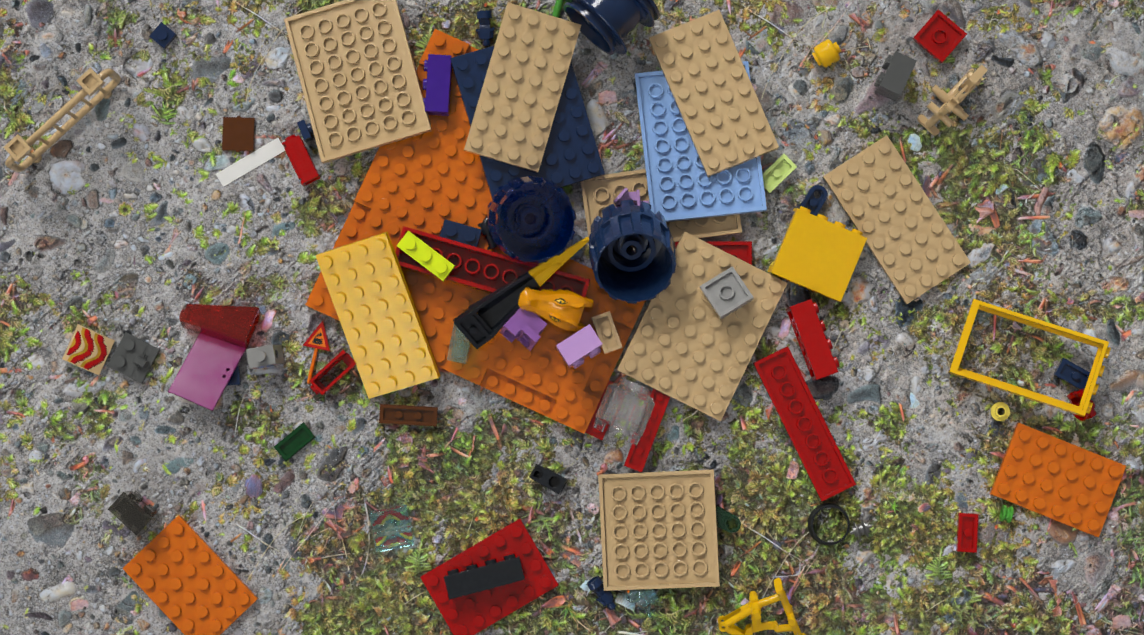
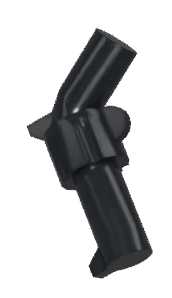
[477,211,497,250]

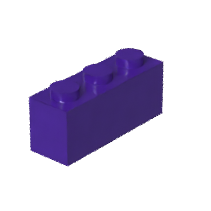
[423,54,452,116]

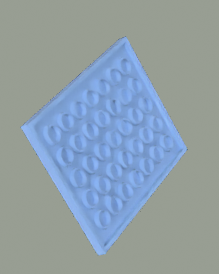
[634,61,767,222]

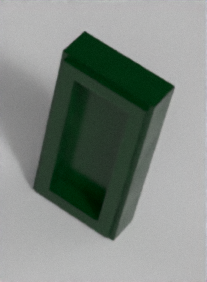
[274,422,316,462]

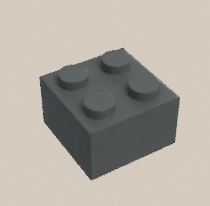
[874,51,917,101]

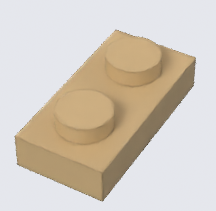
[592,311,623,354]

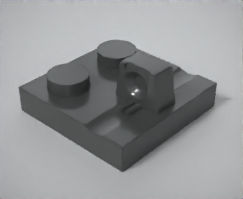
[108,332,161,384]

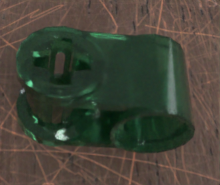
[716,505,741,533]

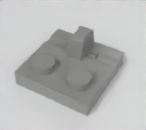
[700,266,754,319]

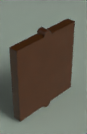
[222,116,255,153]

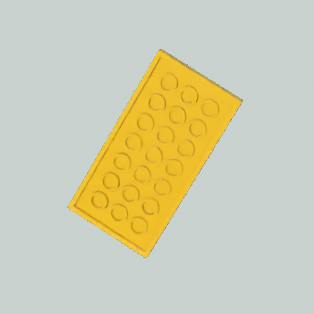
[315,231,440,399]

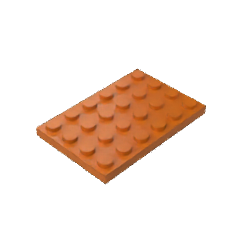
[989,423,1126,538]
[122,515,259,635]

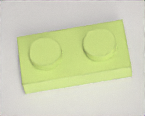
[763,154,797,194]

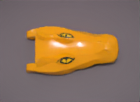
[518,287,593,331]

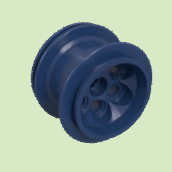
[563,0,660,55]

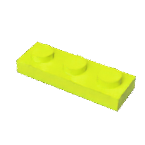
[397,231,455,282]

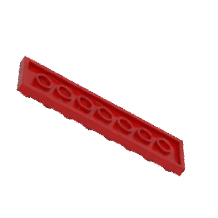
[753,346,856,502]

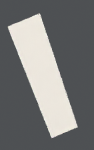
[216,138,285,187]

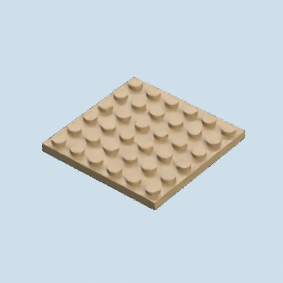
[598,469,720,591]

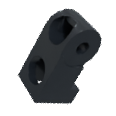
[529,464,568,495]

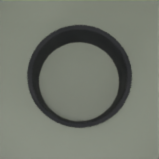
[808,503,850,545]

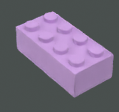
[556,324,603,369]

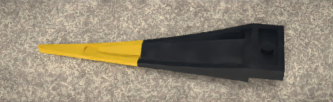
[453,237,589,349]

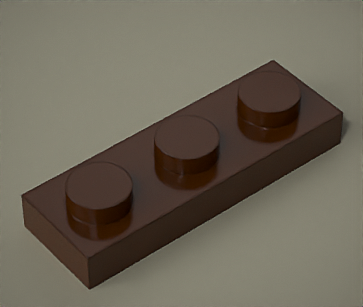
[379,404,438,426]

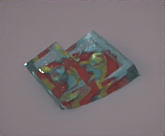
[369,504,414,552]

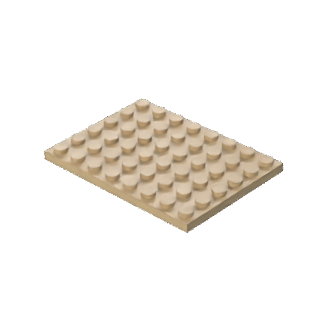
[284,0,432,164]
[617,232,787,421]

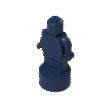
[476,10,495,48]
[586,575,616,610]

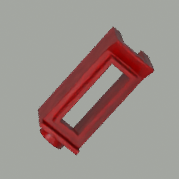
[282,134,321,187]
[309,350,356,395]

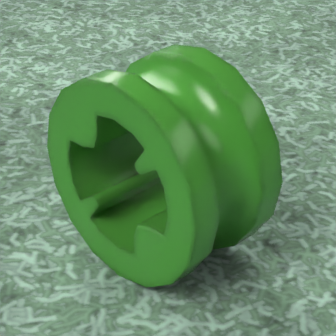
[999,505,1014,523]

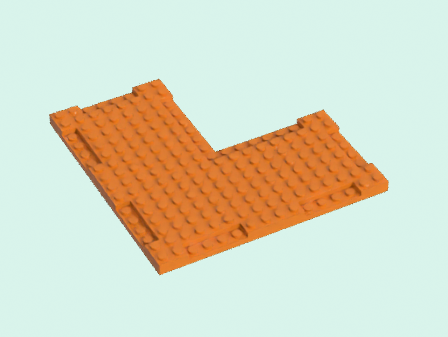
[305,29,646,434]

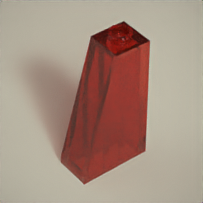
[179,304,261,349]

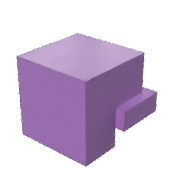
[500,308,547,351]

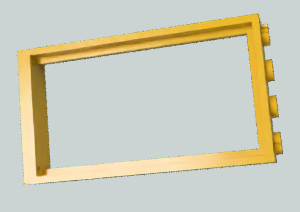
[949,299,1111,417]

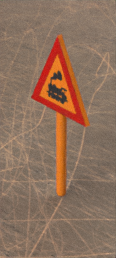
[303,321,330,384]

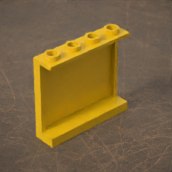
[767,206,867,302]

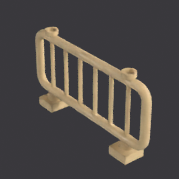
[3,67,121,172]

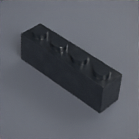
[444,554,525,600]

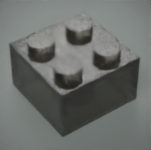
[108,491,160,536]

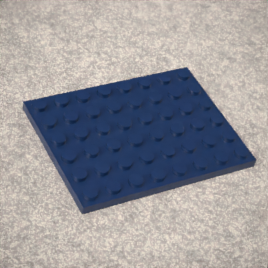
[450,46,605,207]

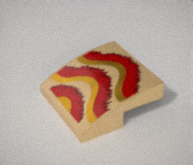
[62,324,115,375]

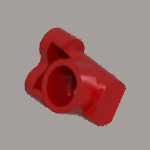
[1067,388,1097,421]

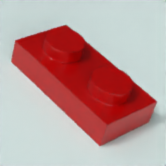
[956,513,979,553]

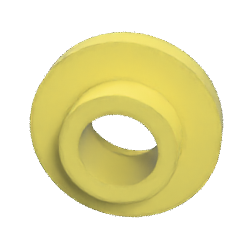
[990,402,1010,421]

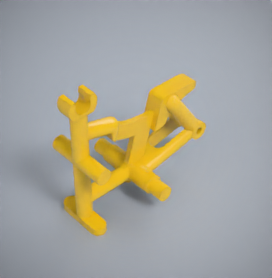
[718,578,806,635]

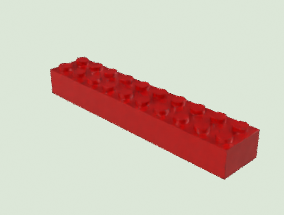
[395,226,590,297]

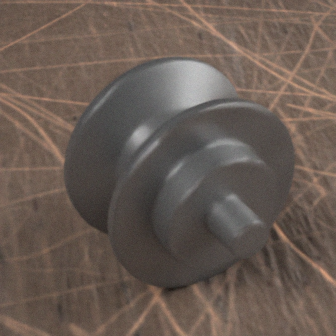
[849,519,872,540]

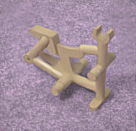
[917,65,987,136]

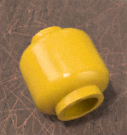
[812,39,842,68]

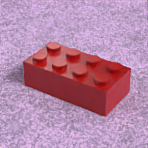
[786,299,840,381]

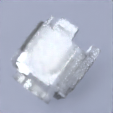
[593,378,655,445]

